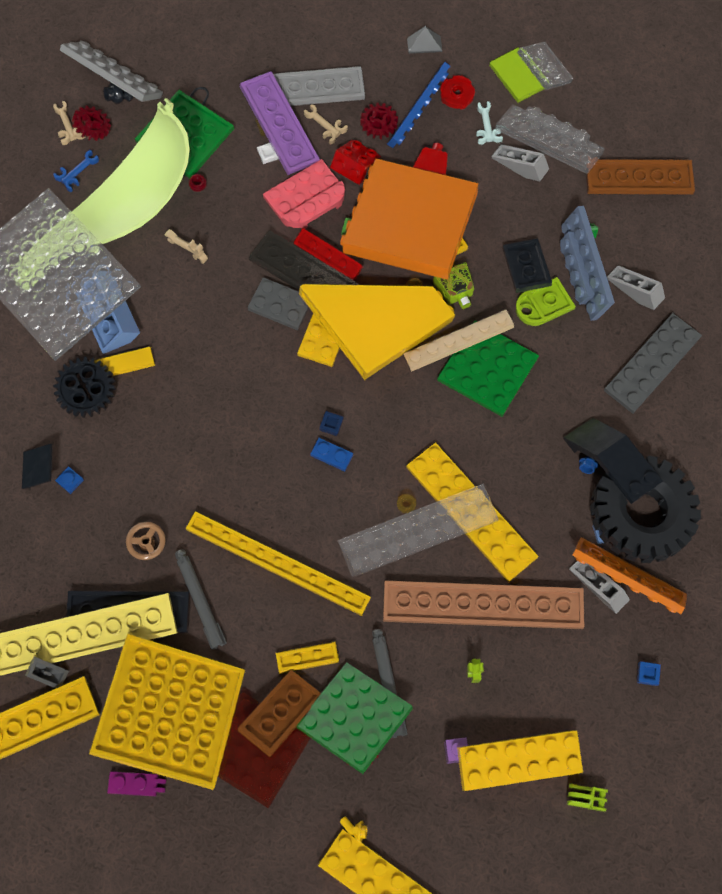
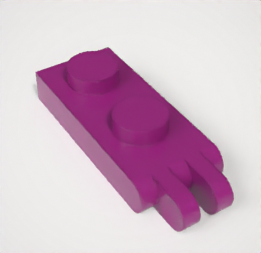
[107,772,166,797]

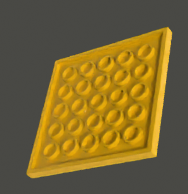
[89,634,245,790]

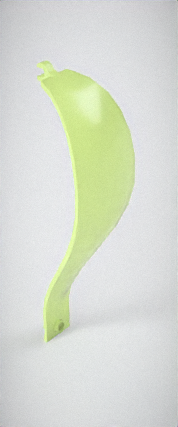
[10,98,190,293]

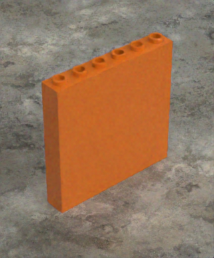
[340,159,479,280]

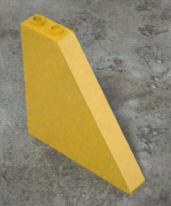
[299,284,455,380]

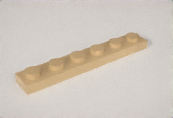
[404,310,514,372]

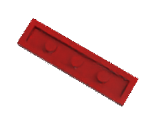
[293,228,364,282]

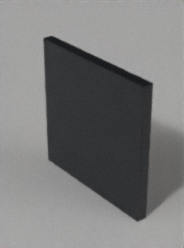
[22,444,53,489]

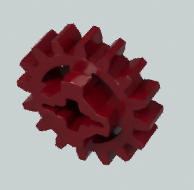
[360,102,398,139]
[71,105,111,141]

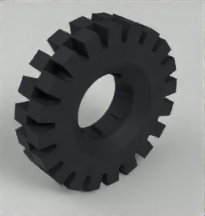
[590,455,701,563]

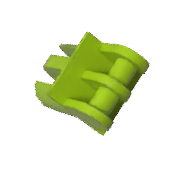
[567,784,608,812]

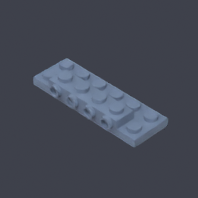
[560,206,615,320]

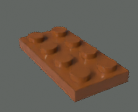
[238,670,321,757]

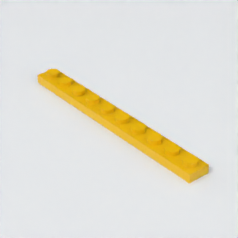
[186,511,371,616]

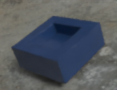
[319,411,344,436]

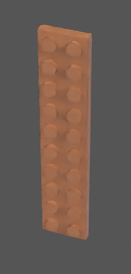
[383,581,584,629]

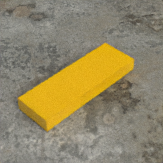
[96,347,155,376]
[276,642,339,674]

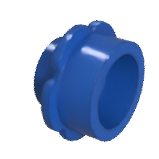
[579,457,598,474]

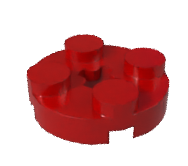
[440,75,475,109]

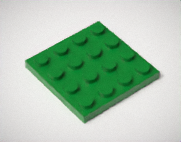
[135,90,234,178]
[437,320,539,417]
[297,663,413,774]

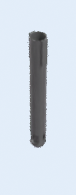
[175,549,227,650]
[372,629,408,738]

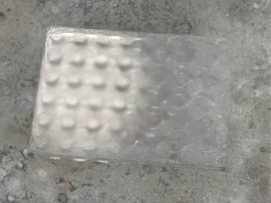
[0,188,141,361]

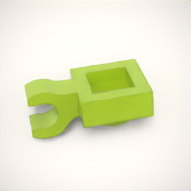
[467,659,484,683]

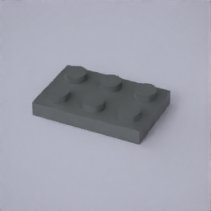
[247,277,309,331]

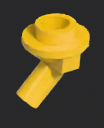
[340,816,367,843]

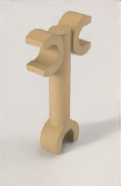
[53,101,86,145]
[304,104,348,144]
[164,229,208,264]

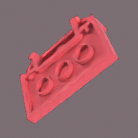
[263,159,345,229]

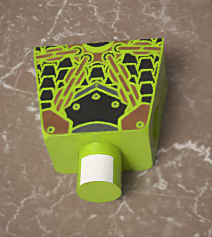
[433,262,474,309]

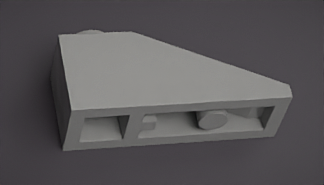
[492,144,549,181]
[607,266,665,310]
[569,561,630,614]

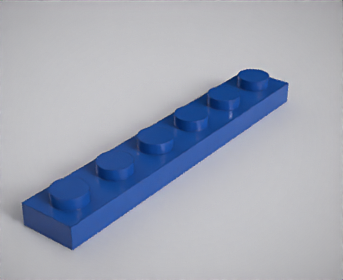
[387,62,450,148]

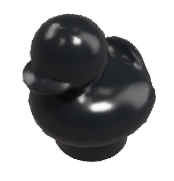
[103,83,134,104]

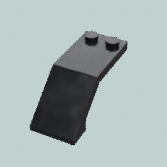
[563,418,663,504]

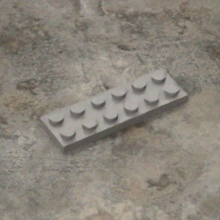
[60,41,163,102]
[258,66,365,106]

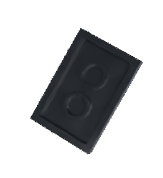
[503,238,552,293]

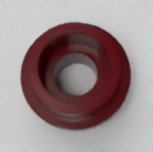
[189,174,207,192]

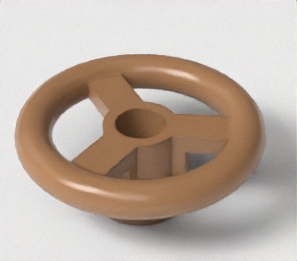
[126,522,166,560]

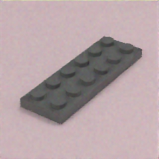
[604,313,702,414]

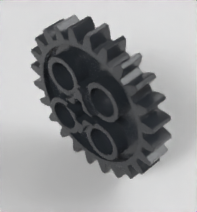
[53,357,116,418]

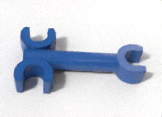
[53,150,99,192]

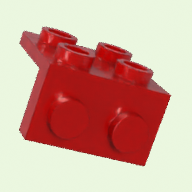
[330,140,381,185]

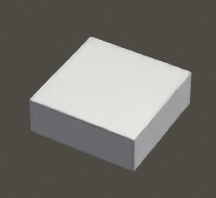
[257,143,279,164]

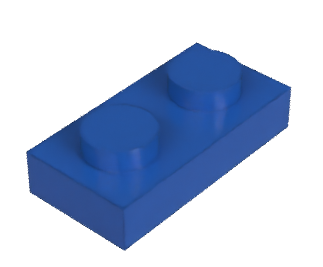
[310,438,353,472]

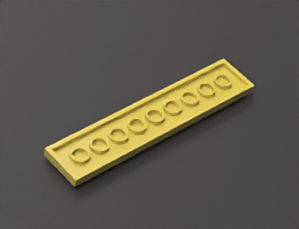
[0,593,178,676]

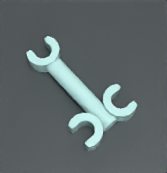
[476,102,503,145]

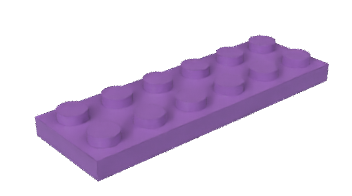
[240,72,320,175]

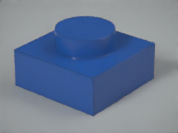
[55,466,84,494]
[637,661,661,686]

